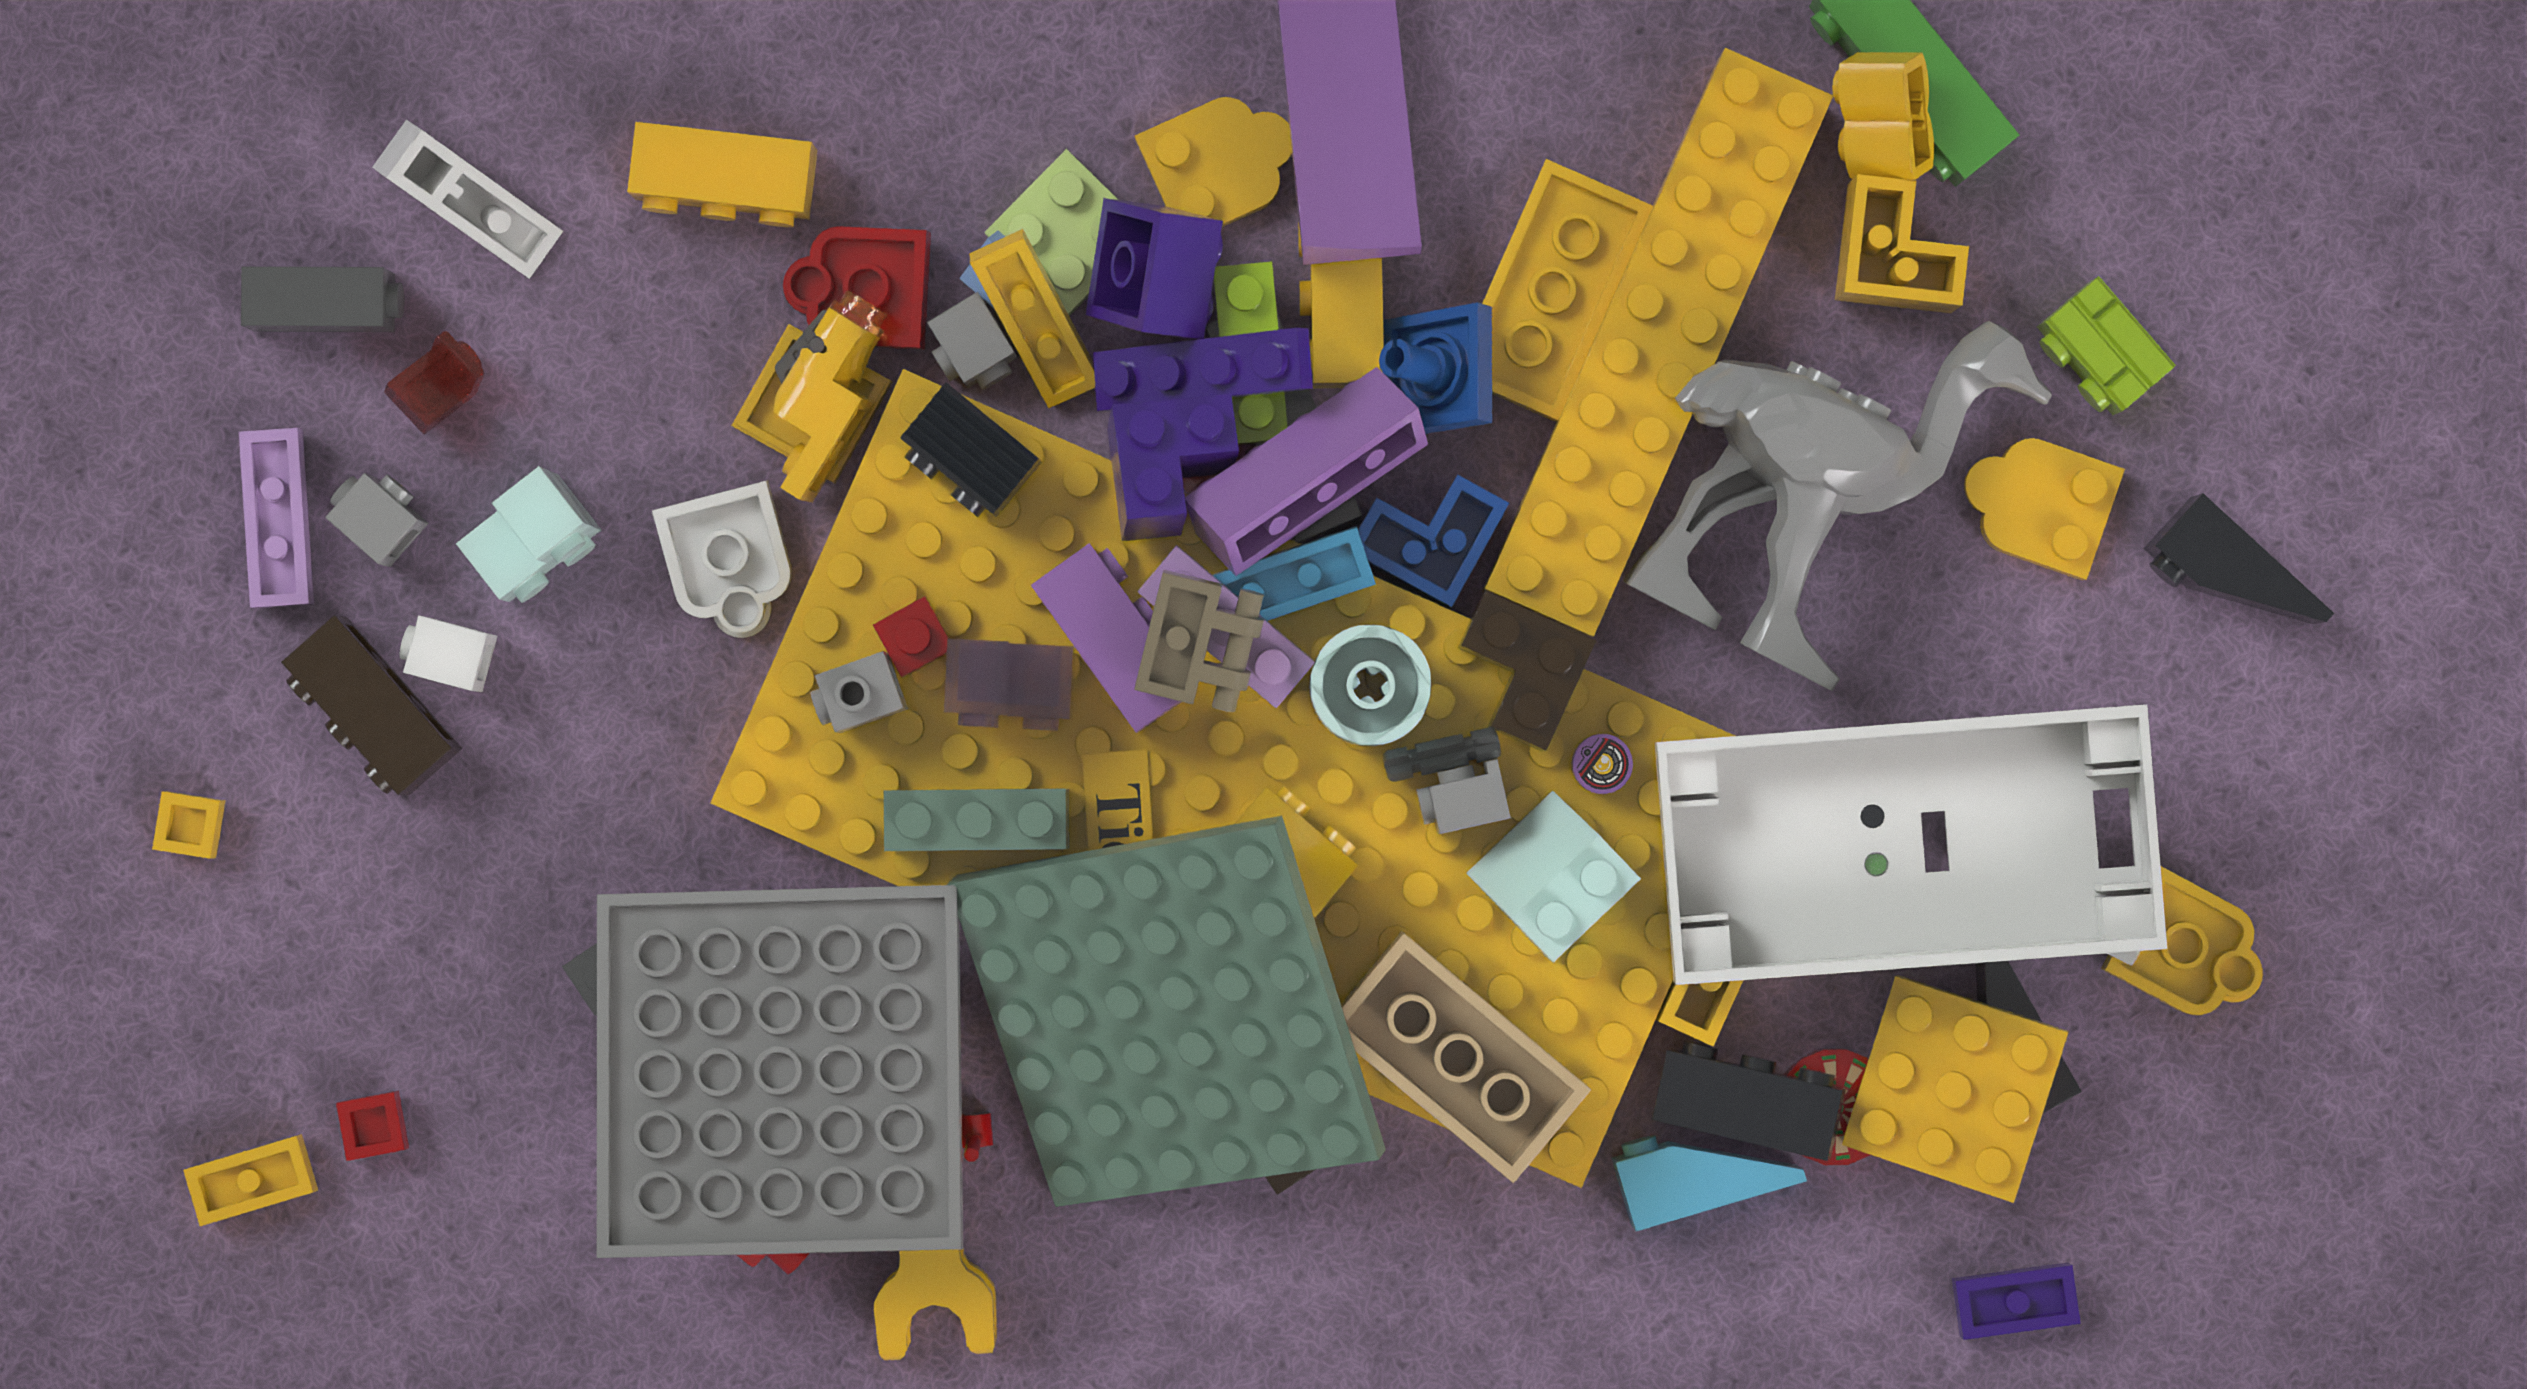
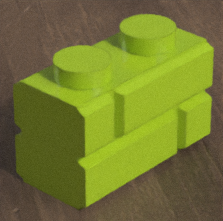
[2037,276,2176,415]

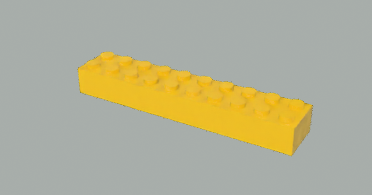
[1482,48,1833,638]

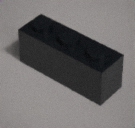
[1652,1041,1846,1161]

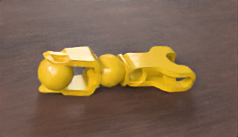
[874,1248,997,1361]

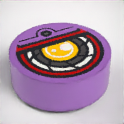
[1571,734,1633,794]

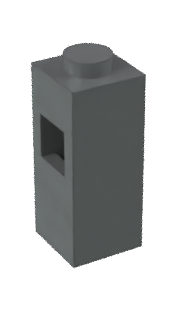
[241,266,405,332]

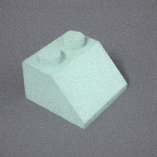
[1466,791,1641,962]

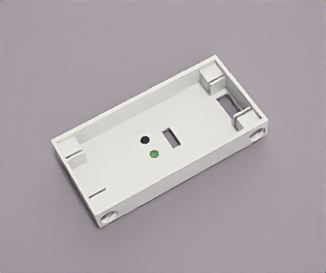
[1655,704,2167,985]

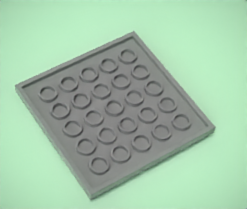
[597,885,963,1258]

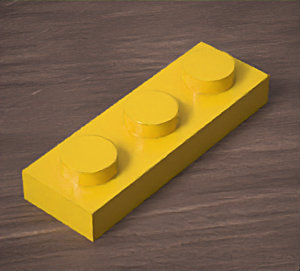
[969,229,1095,409]

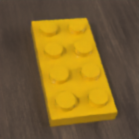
[1482,159,1653,422]

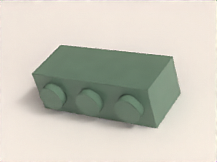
[884,789,1070,851]

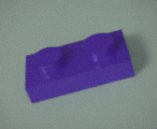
[1952,1262,2081,1340]

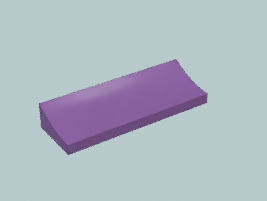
[1277,0,1422,265]

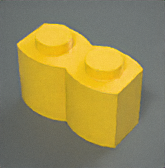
[1832,52,1934,180]

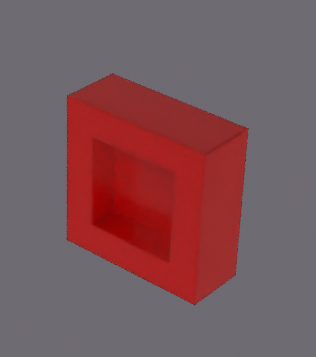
[873,596,955,678]
[336,1090,409,1161]

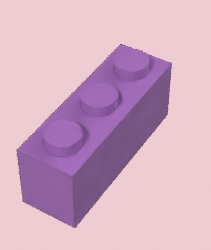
[1031,543,1181,733]

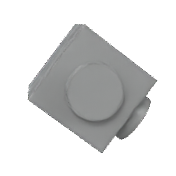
[927,292,1018,390]
[325,473,429,567]
[810,651,908,733]

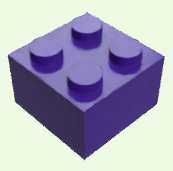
[1085,198,1223,339]

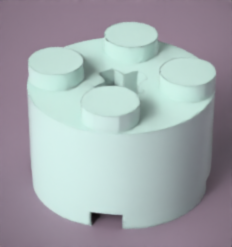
[1309,624,1431,746]

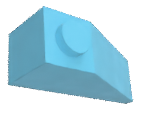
[1611,1135,1807,1231]

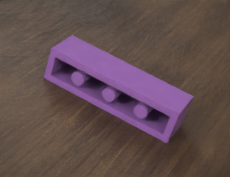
[1185,367,1428,576]

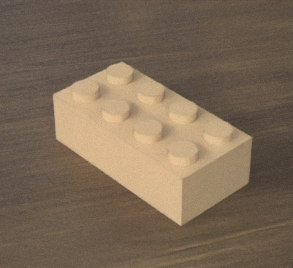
[1341,931,1591,1184]

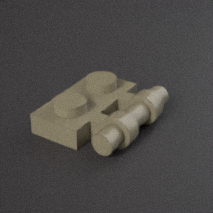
[1134,570,1264,712]

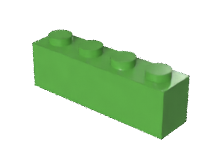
[1809,0,2019,188]

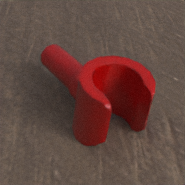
[962,1112,993,1162]

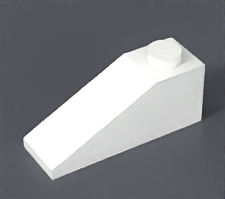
[372,120,563,279]

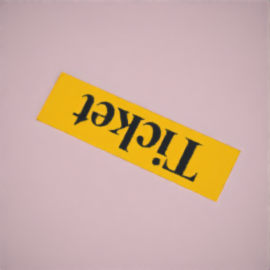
[1082,749,1153,851]

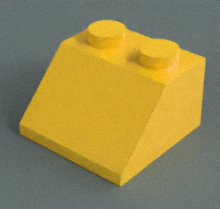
[1234,786,1358,919]

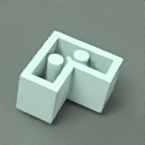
[456,466,601,603]

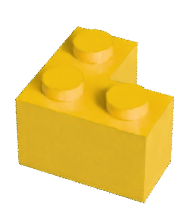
[1835,174,1969,313]

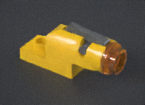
[773,290,887,503]

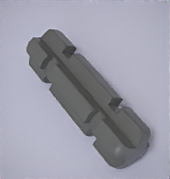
[1383,727,1501,782]

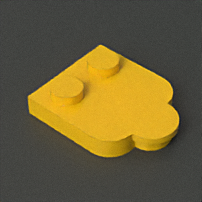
[1134,97,1292,227]
[1964,438,2125,581]
[2101,866,2263,1015]

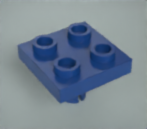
[1379,302,1492,434]

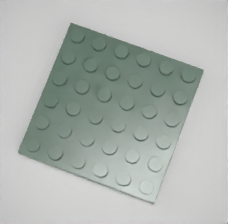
[948,816,1386,1207]

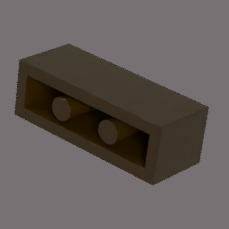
[281,615,462,795]

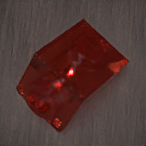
[384,331,485,435]

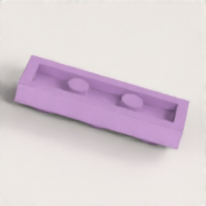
[239,428,314,609]
[1138,545,1315,708]

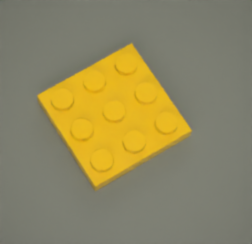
[1842,975,2069,1203]

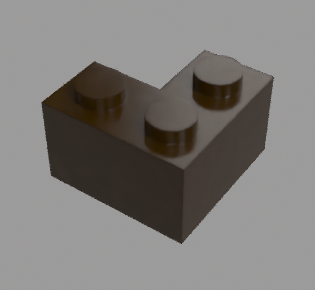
[1458,590,1597,751]

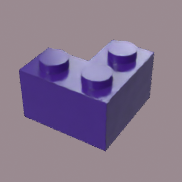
[1107,394,1239,541]

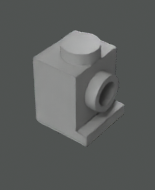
[1416,759,1511,834]

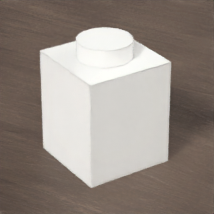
[400,615,497,692]

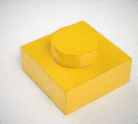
[152,791,226,859]

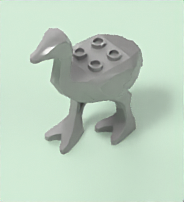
[1623,321,2052,692]

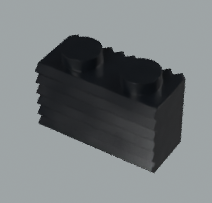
[900,383,1042,517]

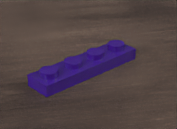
[1093,328,1313,411]

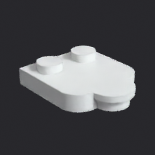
[652,480,792,638]

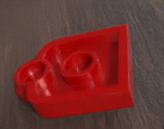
[783,226,931,350]

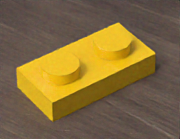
[183,1134,318,1226]

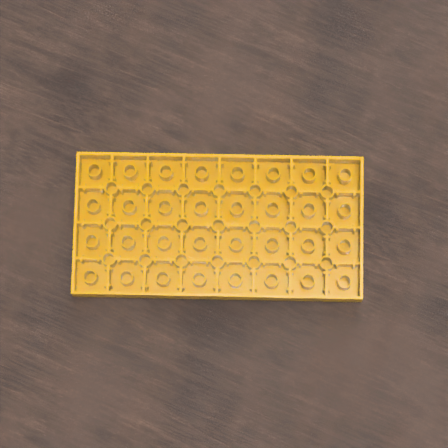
[710,369,1735,1188]

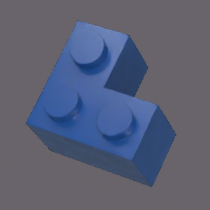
[1358,474,1509,609]

